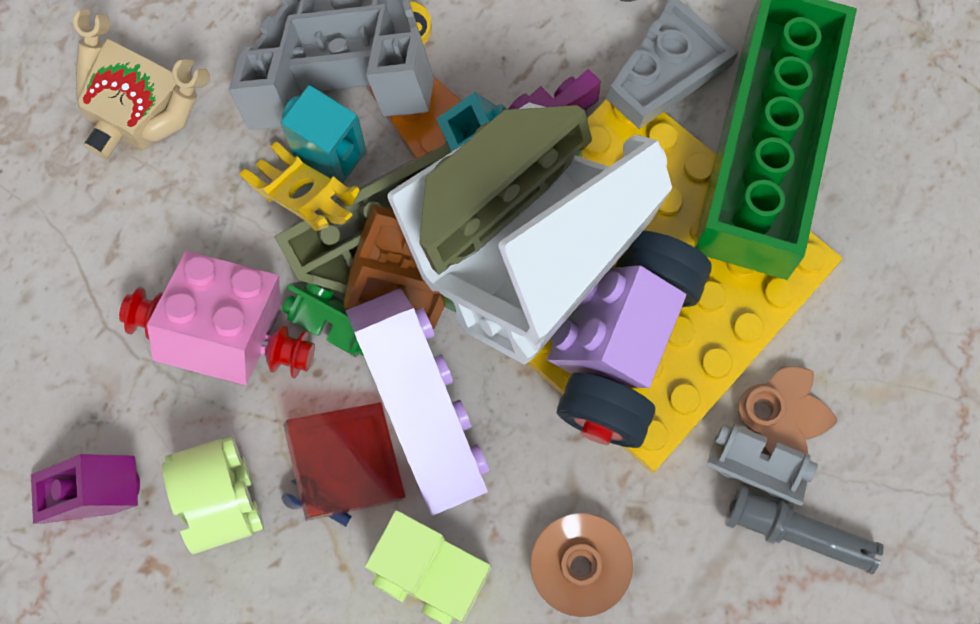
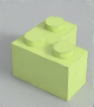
[365,510,491,624]

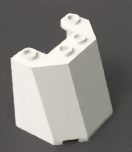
[388,102,673,365]

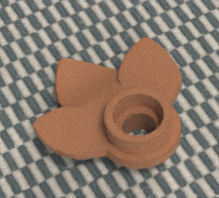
[738,366,837,455]

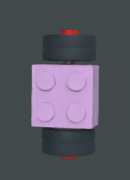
[547,231,712,448]

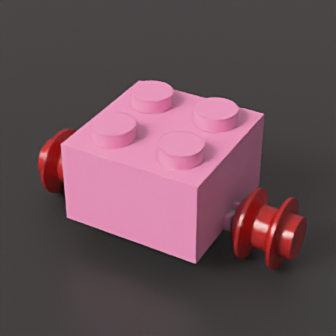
[119,251,315,386]

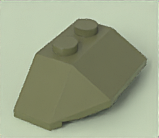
[419,105,592,275]
[274,143,451,293]

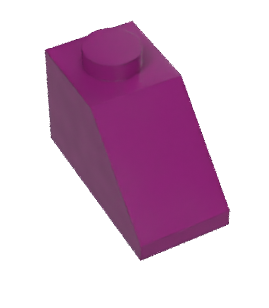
[31,454,140,524]

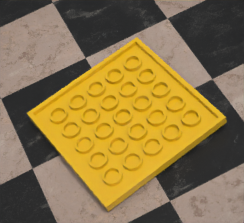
[527,99,843,474]

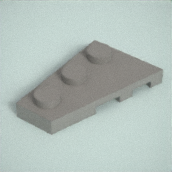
[606,0,739,129]

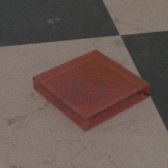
[283,402,406,521]

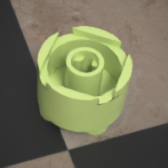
[162,436,264,555]

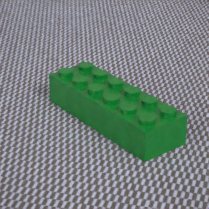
[694,0,857,280]

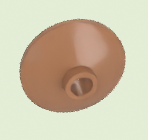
[531,513,633,617]

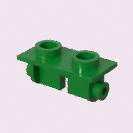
[282,281,364,357]

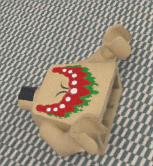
[73,9,210,160]

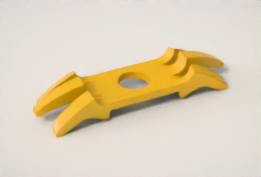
[239,141,360,231]

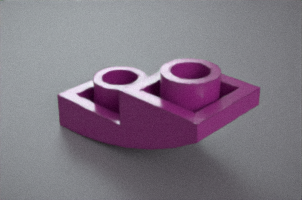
[508,69,601,111]

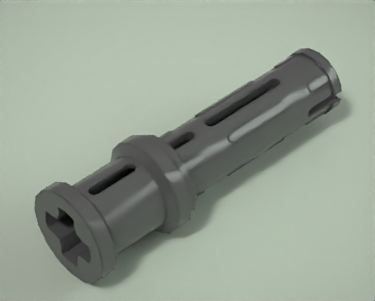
[725,483,884,575]

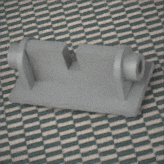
[706,423,818,506]

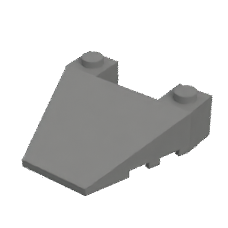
[229,0,434,130]

